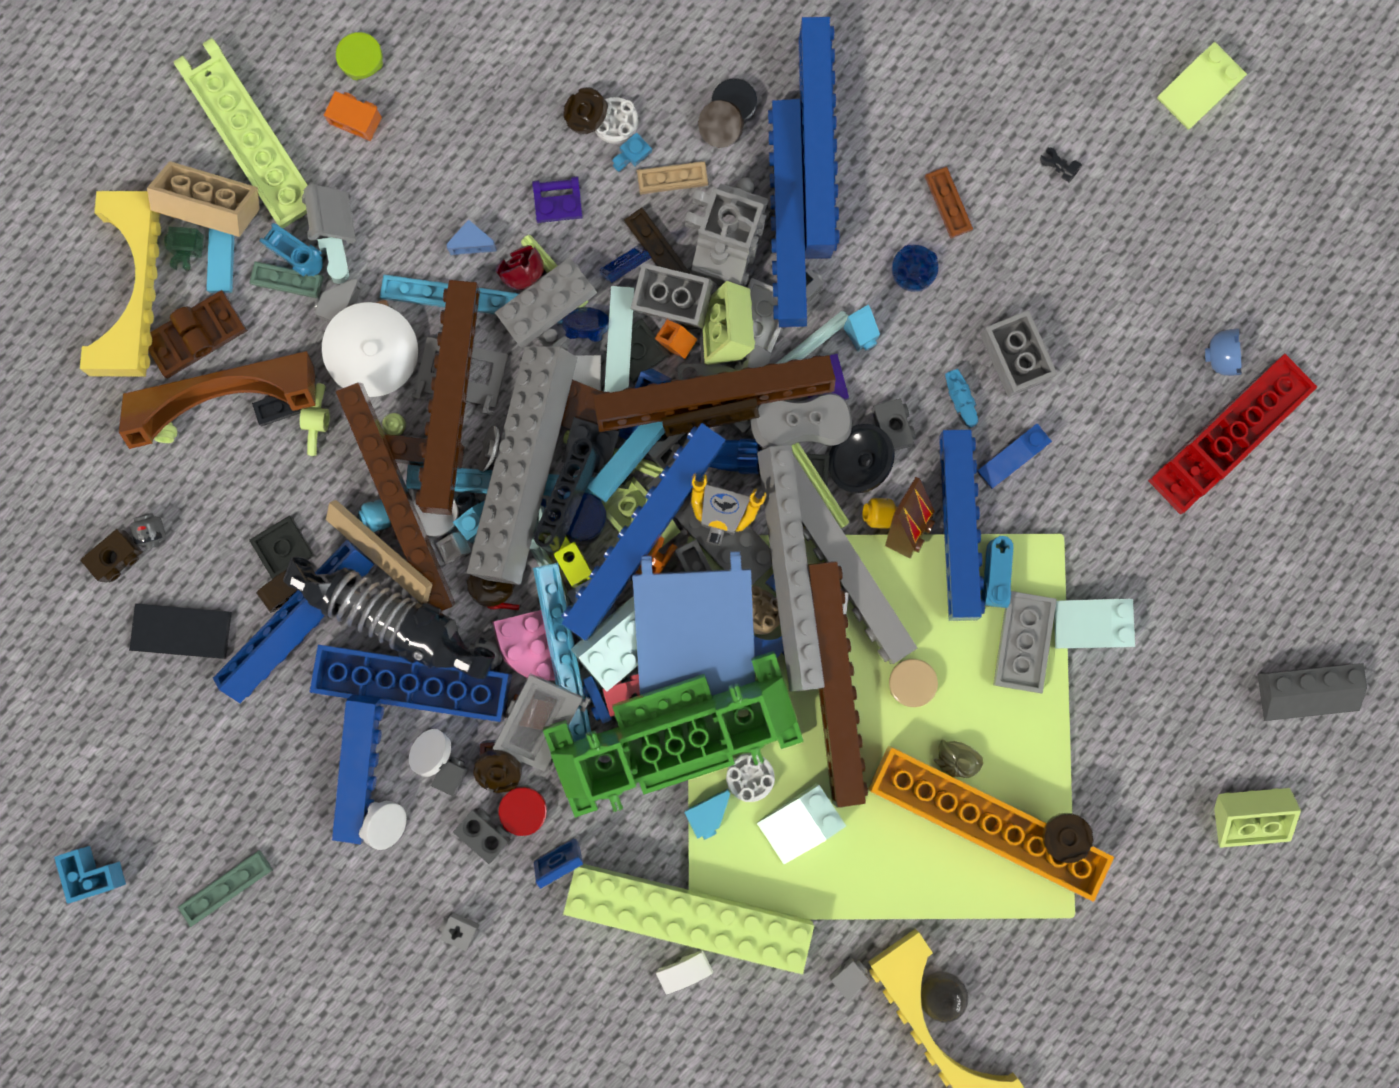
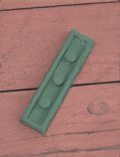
[178,850,273,927]

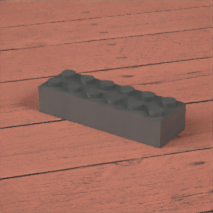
[646,460,772,585]

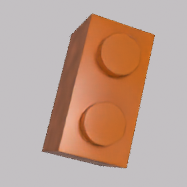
[323,91,382,142]

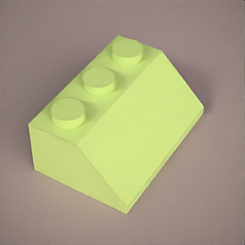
[703,281,755,365]
[1214,788,1301,848]

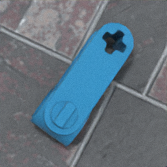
[259,223,323,277]
[981,536,1014,608]

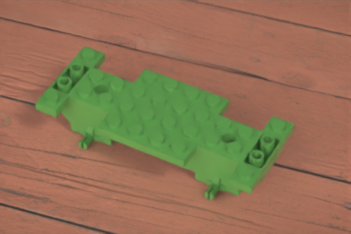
[543,651,804,817]

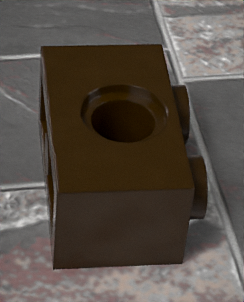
[80,529,143,583]

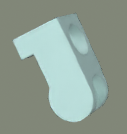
[317,237,349,284]

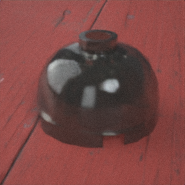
[921,971,968,1023]

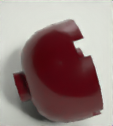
[496,245,544,290]

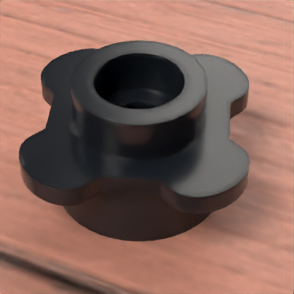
[455,491,480,515]

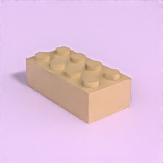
[147,161,260,237]

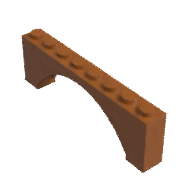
[119,351,316,449]

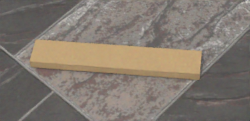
[326,500,432,604]

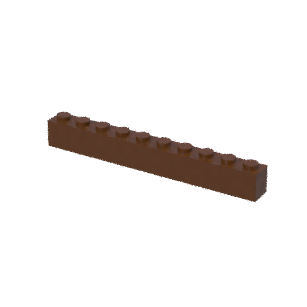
[416,280,480,515]
[593,355,836,432]
[335,382,455,611]
[808,561,868,808]

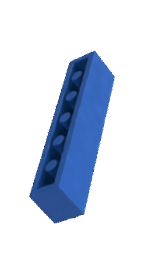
[332,694,384,845]

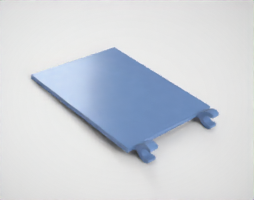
[633,551,755,710]

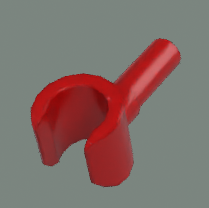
[487,603,519,611]

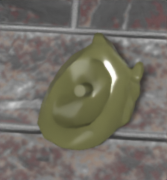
[934,740,983,778]

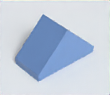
[447,220,497,255]

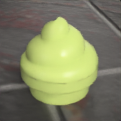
[382,413,406,436]
[154,422,177,443]

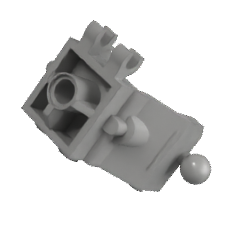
[685,178,771,294]

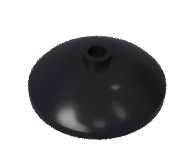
[829,424,895,493]

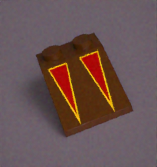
[885,477,935,559]

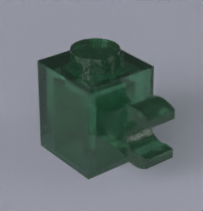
[164,226,204,271]

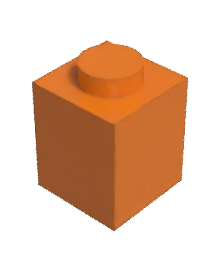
[655,319,697,359]

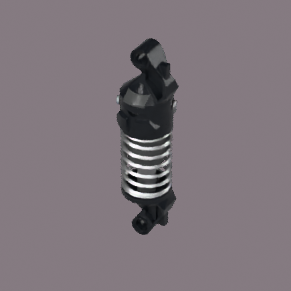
[283,556,496,679]

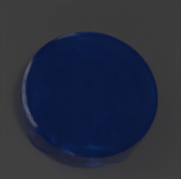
[891,245,939,292]
[562,307,609,342]
[559,493,607,541]

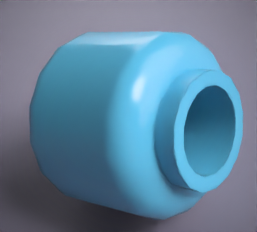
[358,499,392,532]

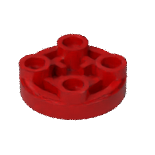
[498,787,547,836]

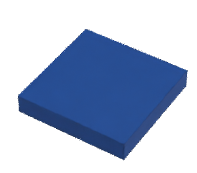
[534,838,583,889]

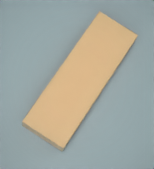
[637,161,708,194]

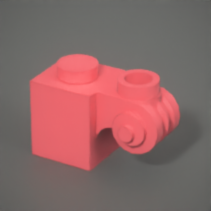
[603,674,640,717]

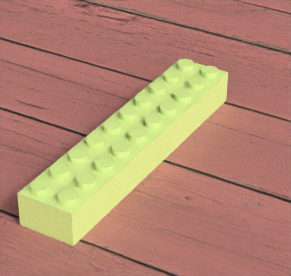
[563,864,814,975]

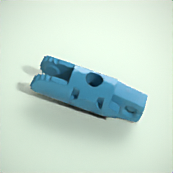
[945,369,978,427]

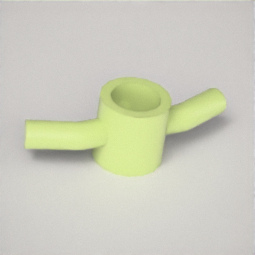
[300,383,330,456]

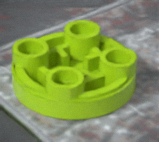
[335,32,383,80]

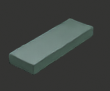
[249,261,324,299]

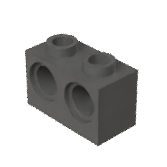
[453,808,511,864]

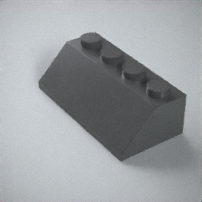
[1257,663,1367,721]

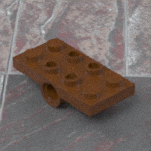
[148,290,248,379]

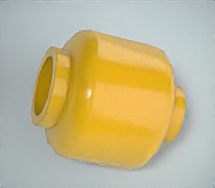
[862,498,898,529]

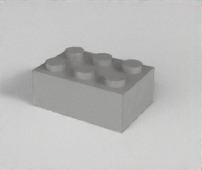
[630,263,714,329]
[980,310,1057,397]

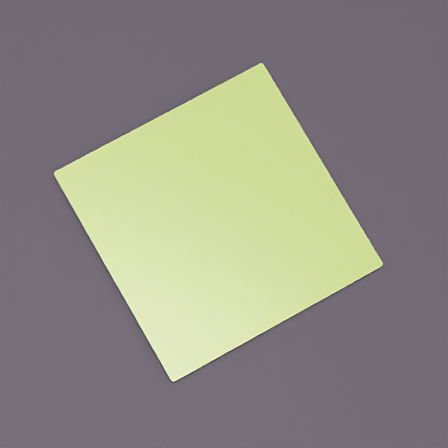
[687,534,1075,920]

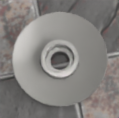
[478,426,500,472]

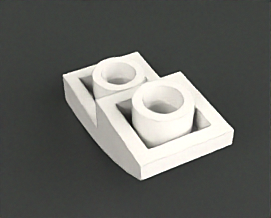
[656,950,713,995]

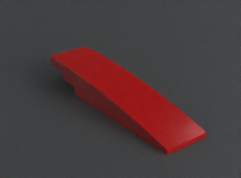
[1148,353,1318,515]

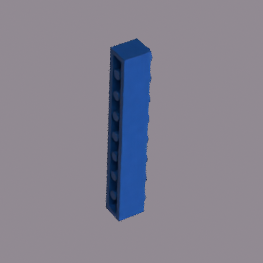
[939,430,985,621]
[213,539,374,703]

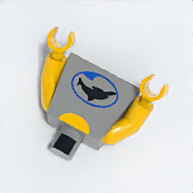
[691,473,767,546]

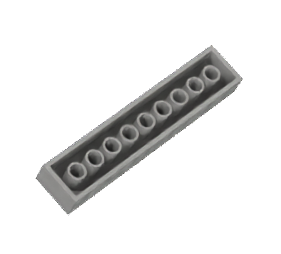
[467,346,578,585]

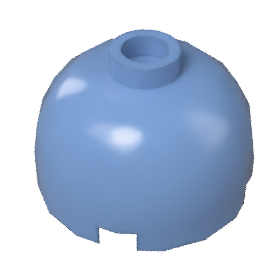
[1205,328,1242,376]

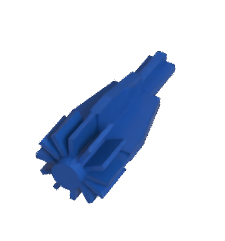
[709,438,762,474]

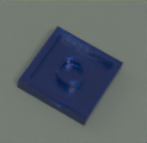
[599,246,651,283]

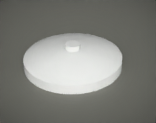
[322,302,418,397]

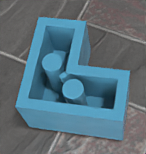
[54,846,126,904]

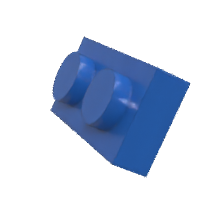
[582,676,612,724]

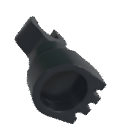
[1040,147,1082,183]

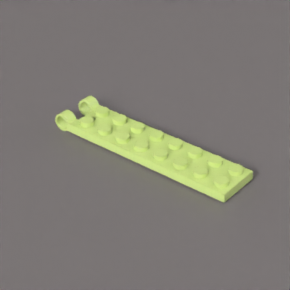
[173,38,308,228]

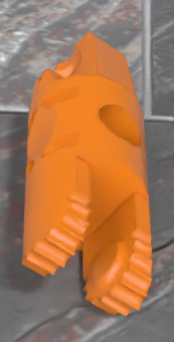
[635,536,678,574]

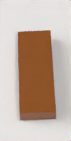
[925,166,973,239]

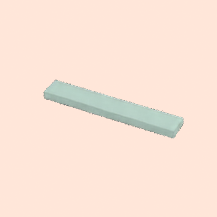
[604,286,634,392]

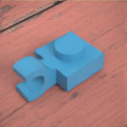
[612,132,652,172]

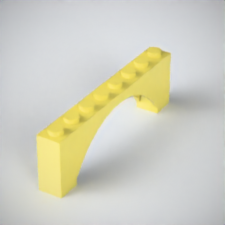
[80,191,161,377]
[868,928,1024,1088]

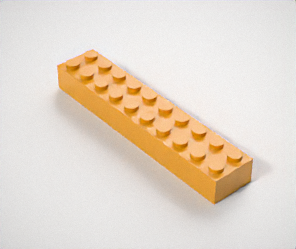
[868,746,1114,902]

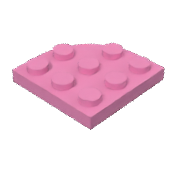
[492,610,580,681]

